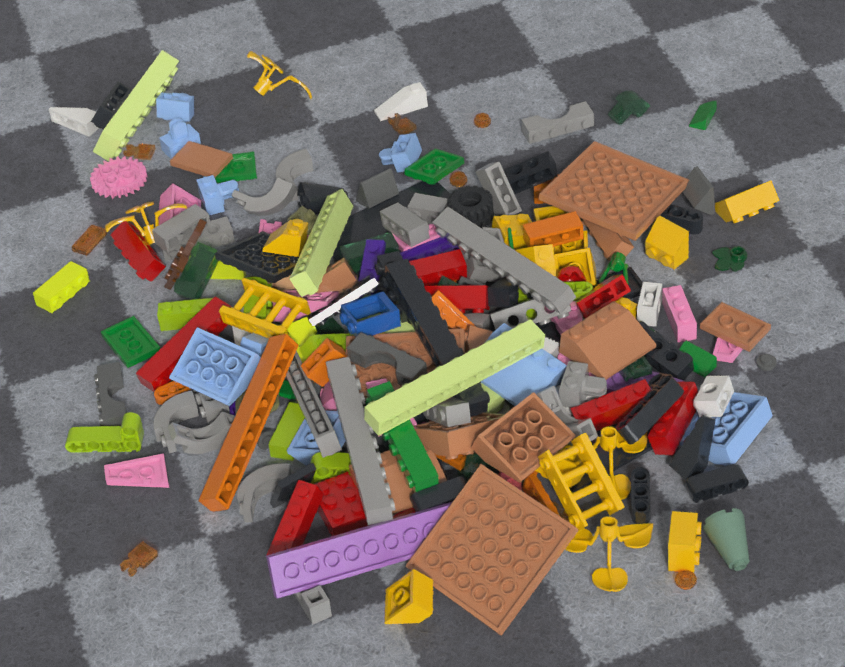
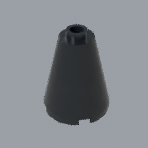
[297,182,348,215]

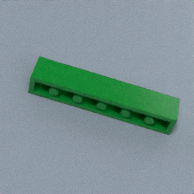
[365,381,439,493]

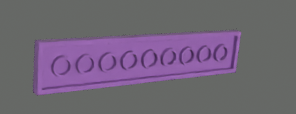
[266,502,452,599]

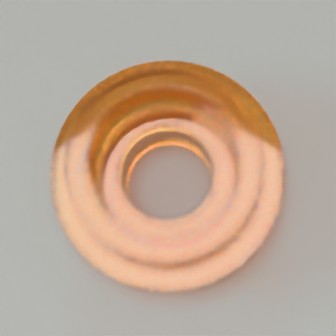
[474,113,491,128]
[450,171,468,187]
[675,570,697,590]

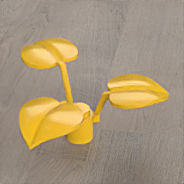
[247,51,312,99]
[105,201,187,244]
[593,427,648,500]
[565,516,653,592]

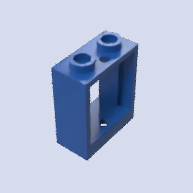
[339,292,401,338]

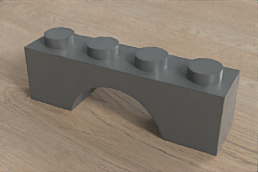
[347,332,428,386]
[94,362,127,426]

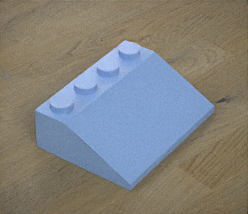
[481,323,567,406]
[169,327,261,406]
[679,392,773,466]

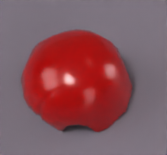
[556,266,586,282]

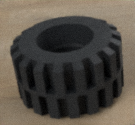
[447,186,494,229]

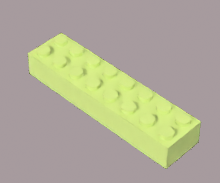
[93,50,179,161]

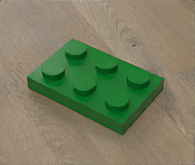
[405,148,464,185]
[204,151,257,184]
[101,316,160,369]

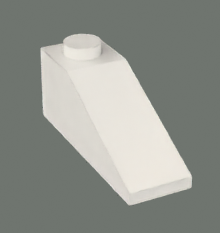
[374,82,428,121]
[49,107,99,136]

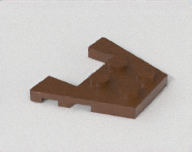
[164,219,207,290]

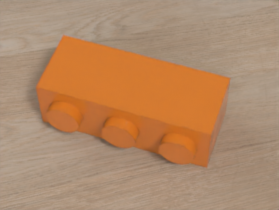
[523,211,584,247]

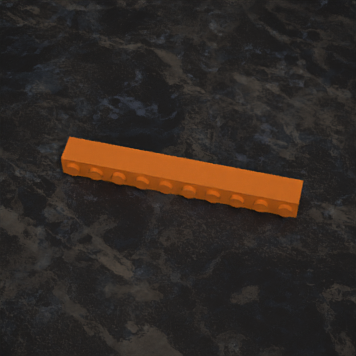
[198,334,299,512]

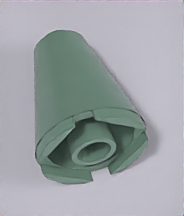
[702,508,749,571]

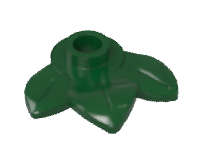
[712,246,747,272]

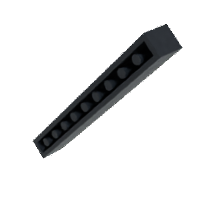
[385,259,490,417]

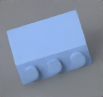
[287,410,345,466]

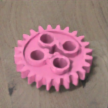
[90,156,147,199]

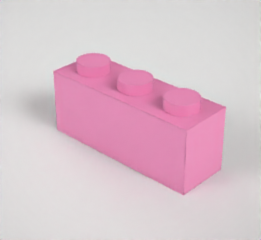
[662,285,697,343]

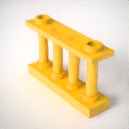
[219,278,311,339]
[538,433,625,530]

